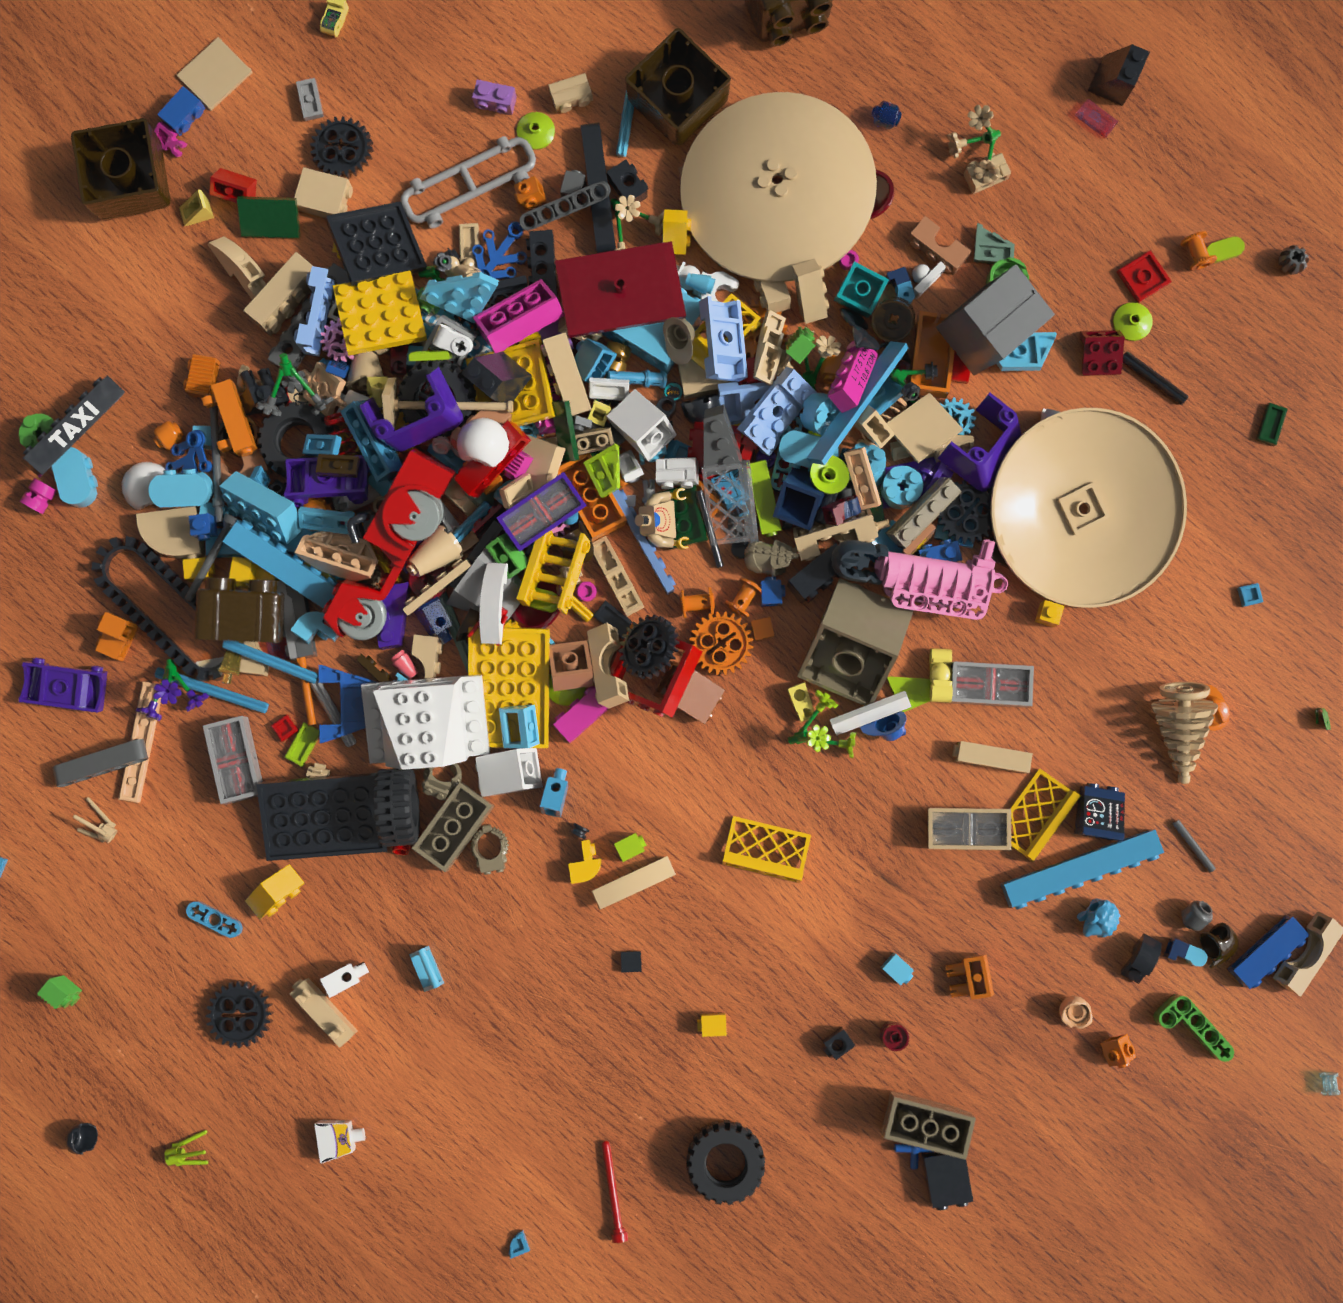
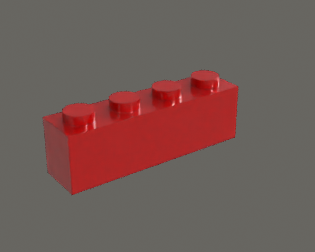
[454,420,531,498]

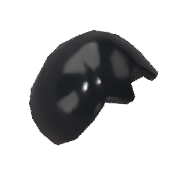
[65,1122,98,1155]

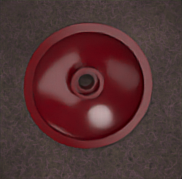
[870,170,895,220]
[512,572,562,628]

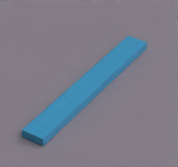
[807,341,908,465]

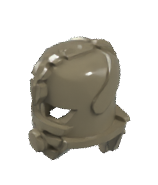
[744,540,799,577]

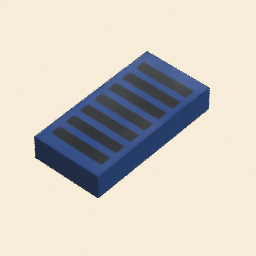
[325,357,351,378]

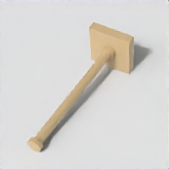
[382,378,513,429]

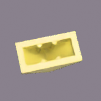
[179,190,214,226]

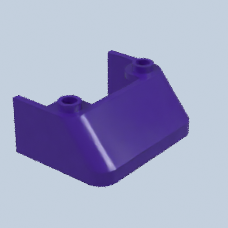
[359,367,463,452]
[937,392,1022,491]

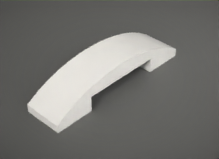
[480,563,508,644]

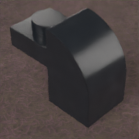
[1121,933,1162,984]

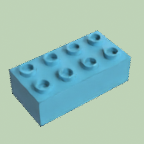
[220,471,304,544]

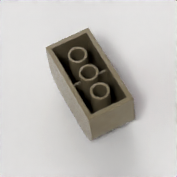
[881,1091,976,1160]

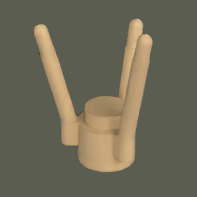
[73,797,118,843]

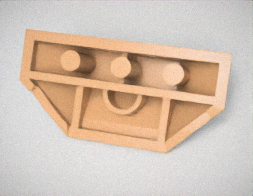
[295,531,378,582]

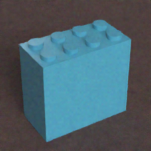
[602,288,702,375]

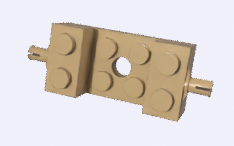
[792,508,890,561]

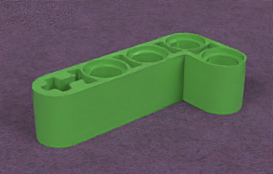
[1153,994,1234,1062]

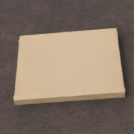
[177,37,253,110]
[887,393,963,463]

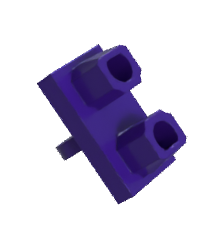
[918,462,954,494]

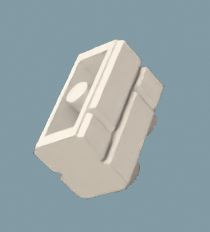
[656,457,699,489]

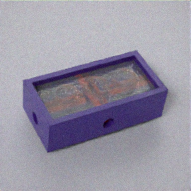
[497,472,587,552]

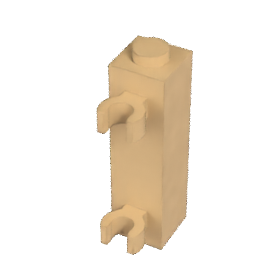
[290,978,358,1048]

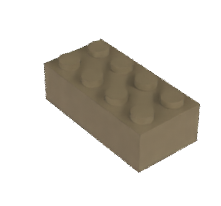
[412,782,495,872]

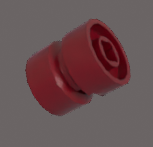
[880,1021,909,1052]

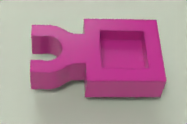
[154,121,187,157]

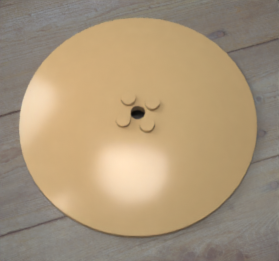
[680,92,877,282]
[990,408,1187,608]

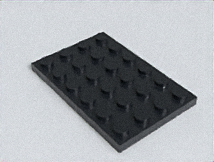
[256,773,388,861]

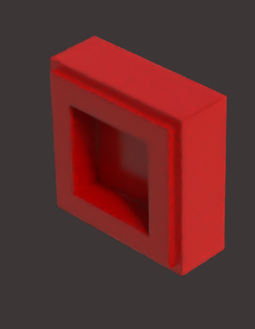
[271,714,299,742]

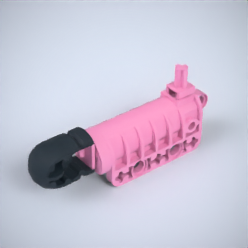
[832,539,1008,620]

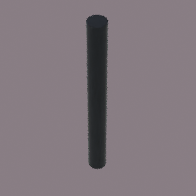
[695,490,724,568]

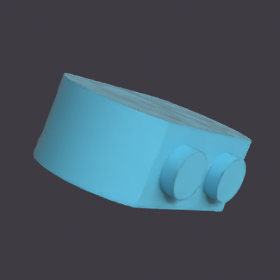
[779,430,839,472]
[52,447,98,508]
[148,469,214,508]

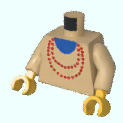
[635,488,689,550]

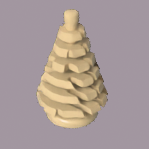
[1151,682,1218,784]

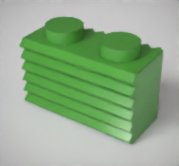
[785,327,816,364]
[486,533,529,579]
[38,975,82,1009]

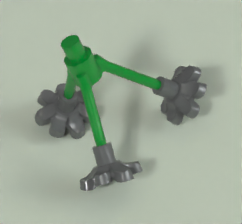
[256,353,334,416]

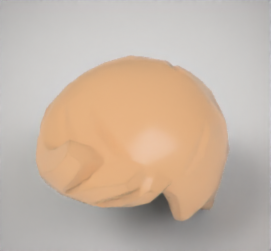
[1059,996,1092,1029]

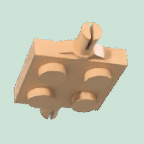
[302,362,347,416]

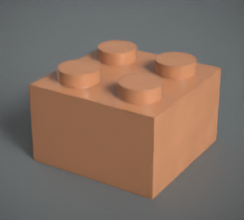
[549,640,593,691]

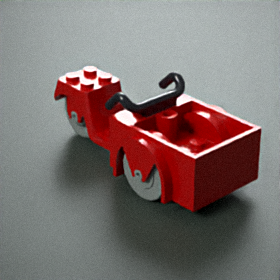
[322,449,456,640]

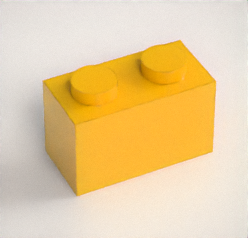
[663,210,691,255]

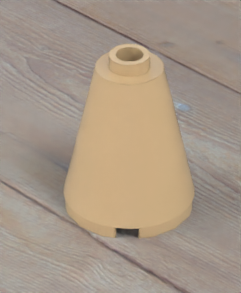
[346,351,384,396]
[406,525,463,577]

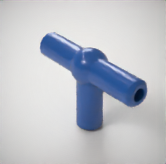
[894,1144,935,1170]

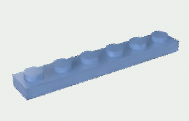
[613,489,676,595]

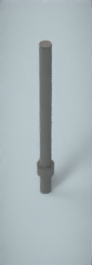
[210,406,225,523]

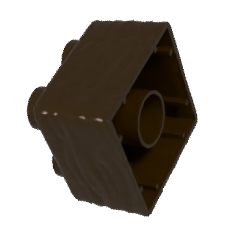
[745,0,833,47]
[625,28,731,146]
[71,118,171,220]
[195,577,285,643]

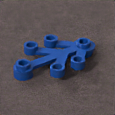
[472,222,527,279]
[165,430,212,473]

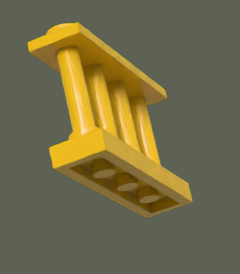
[516,530,590,615]

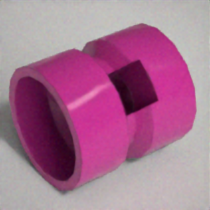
[20,478,57,514]

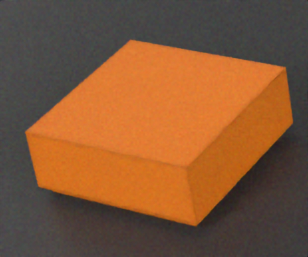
[751,617,775,641]

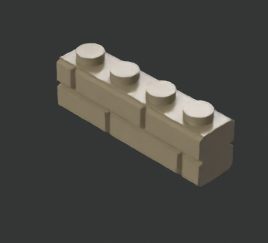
[886,477,961,549]

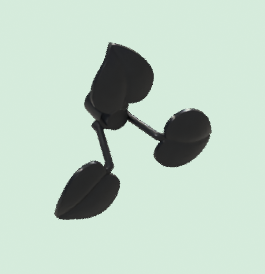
[839,308,911,364]

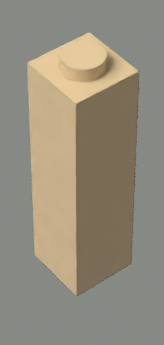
[953,741,1033,774]

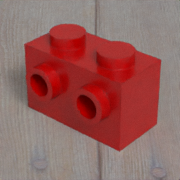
[210,168,257,203]

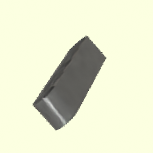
[519,181,611,231]
[52,739,149,787]

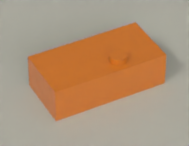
[557,453,627,542]

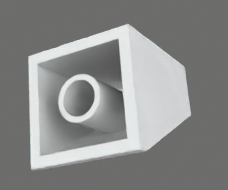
[607,389,677,462]
[475,748,543,797]

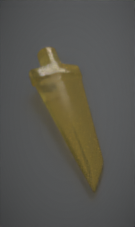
[219,641,243,684]

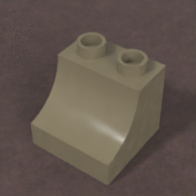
[797,578,914,706]

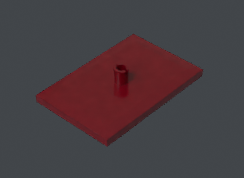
[555,241,686,338]

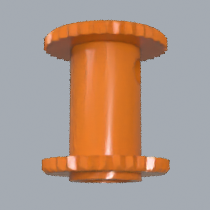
[1180,231,1217,271]
[725,578,762,617]
[680,587,715,618]

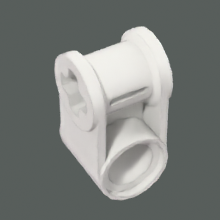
[432,324,473,356]

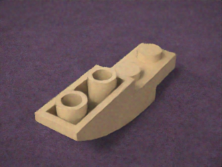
[208,236,266,300]
[541,428,614,455]

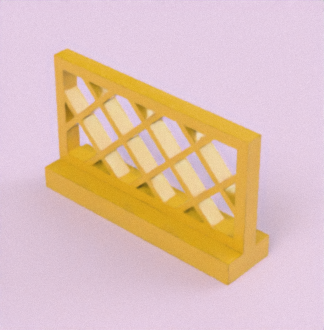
[1011,769,1081,862]
[722,816,811,883]

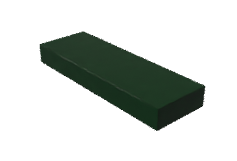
[552,400,579,461]

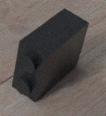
[921,1152,974,1210]

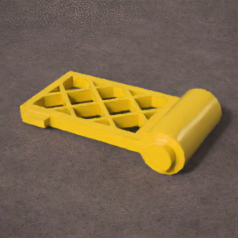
[691,293,761,370]

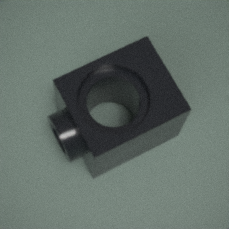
[822,1027,855,1060]

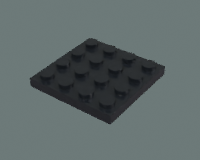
[326,202,427,286]

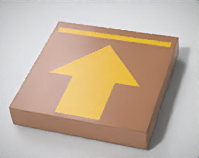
[902,523,936,555]

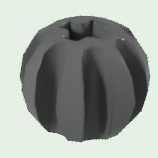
[1278,245,1309,275]

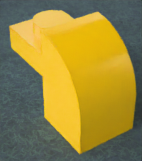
[568,840,601,884]

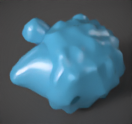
[1077,898,1121,938]

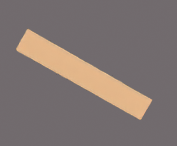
[119,682,161,803]

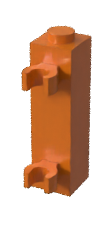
[201,379,258,457]

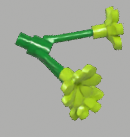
[788,690,856,758]

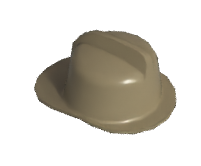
[663,317,695,365]

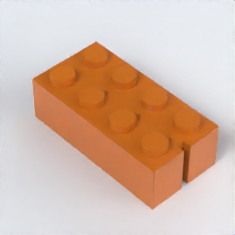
[908,311,955,399]

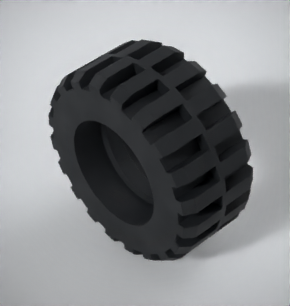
[397,360,477,438]
[257,402,335,479]
[373,768,420,847]
[686,1120,765,1205]

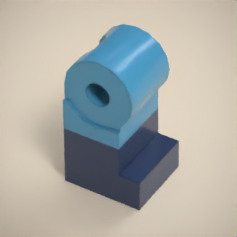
[885,267,915,304]

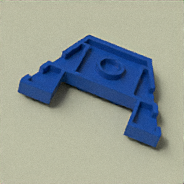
[319,665,377,743]

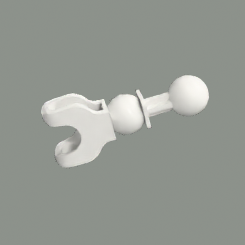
[676,262,739,302]

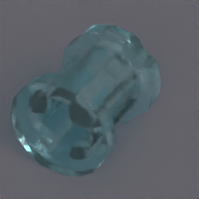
[1319,1072,1341,1096]

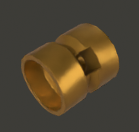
[606,341,632,371]

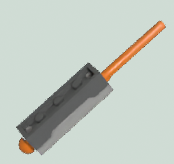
[277,580,317,726]

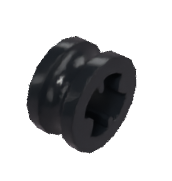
[569,823,590,839]

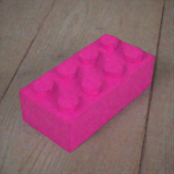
[473,279,564,353]

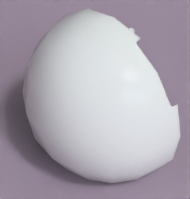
[457,418,509,467]
[122,462,165,510]

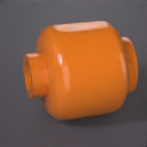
[153,421,184,450]

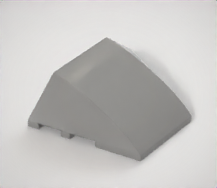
[446,540,522,622]

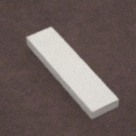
[830,691,911,735]

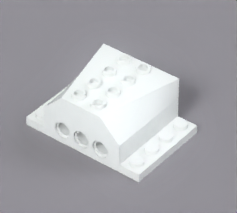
[361,675,490,770]

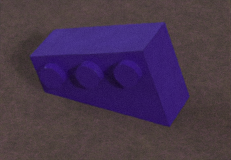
[377,582,411,650]

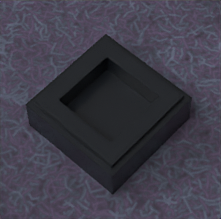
[621,951,642,973]

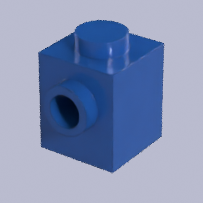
[189,513,218,541]
[760,577,785,607]

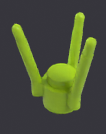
[165,1130,208,1166]

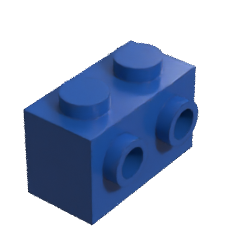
[157,86,205,136]
[916,539,963,563]

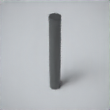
[1172,819,1216,873]

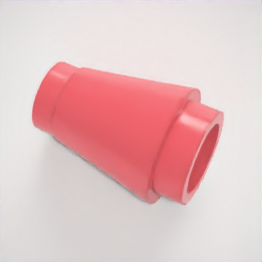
[390,650,418,680]

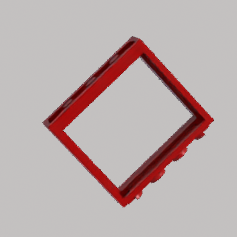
[610,623,703,718]

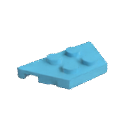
[996,332,1057,371]

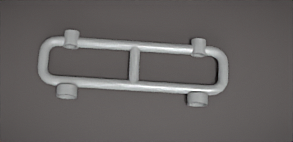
[400,136,536,229]

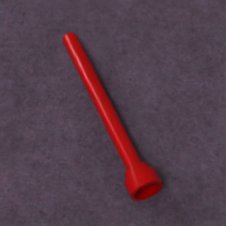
[602,1141,628,1243]

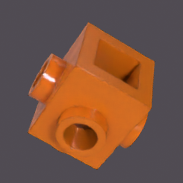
[514,176,546,210]
[1100,1034,1136,1068]

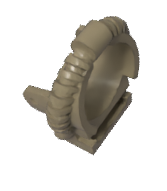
[422,763,462,801]
[470,824,509,875]

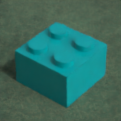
[833,261,889,318]

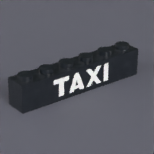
[21,375,125,478]

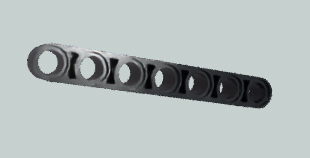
[581,122,616,253]

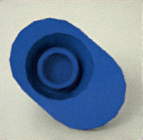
[860,711,907,741]

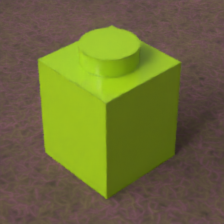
[614,833,647,862]

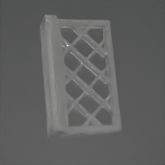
[702,460,759,545]

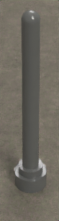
[185,513,238,602]

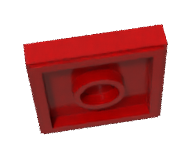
[1117,250,1172,303]

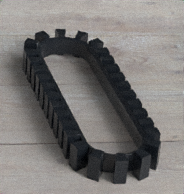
[91,536,242,682]

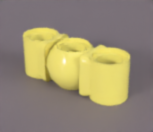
[929,648,953,703]

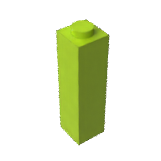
[746,460,781,537]

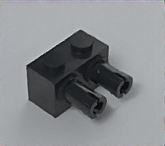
[240,368,289,416]

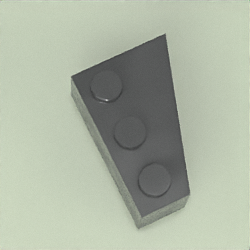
[704,404,742,478]

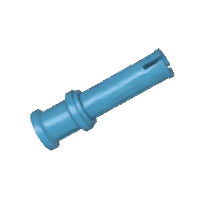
[606,370,667,388]

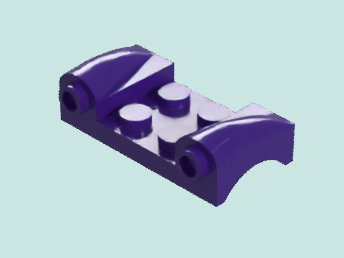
[284,455,369,507]
[19,658,108,713]

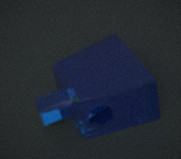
[414,597,453,644]

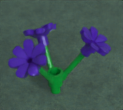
[135,659,209,721]

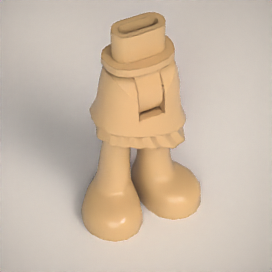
[444,256,481,277]

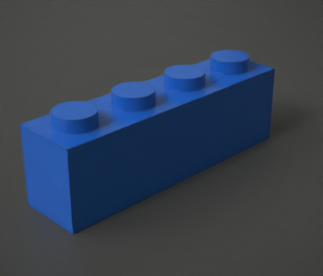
[1227,915,1309,989]

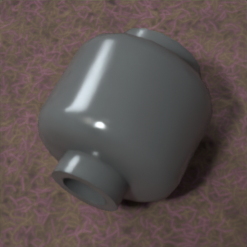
[1181,901,1213,931]

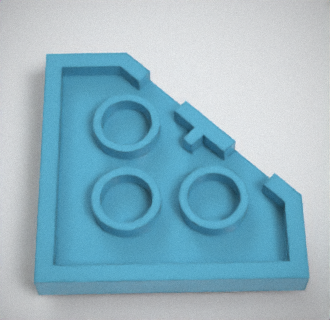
[420,272,499,323]

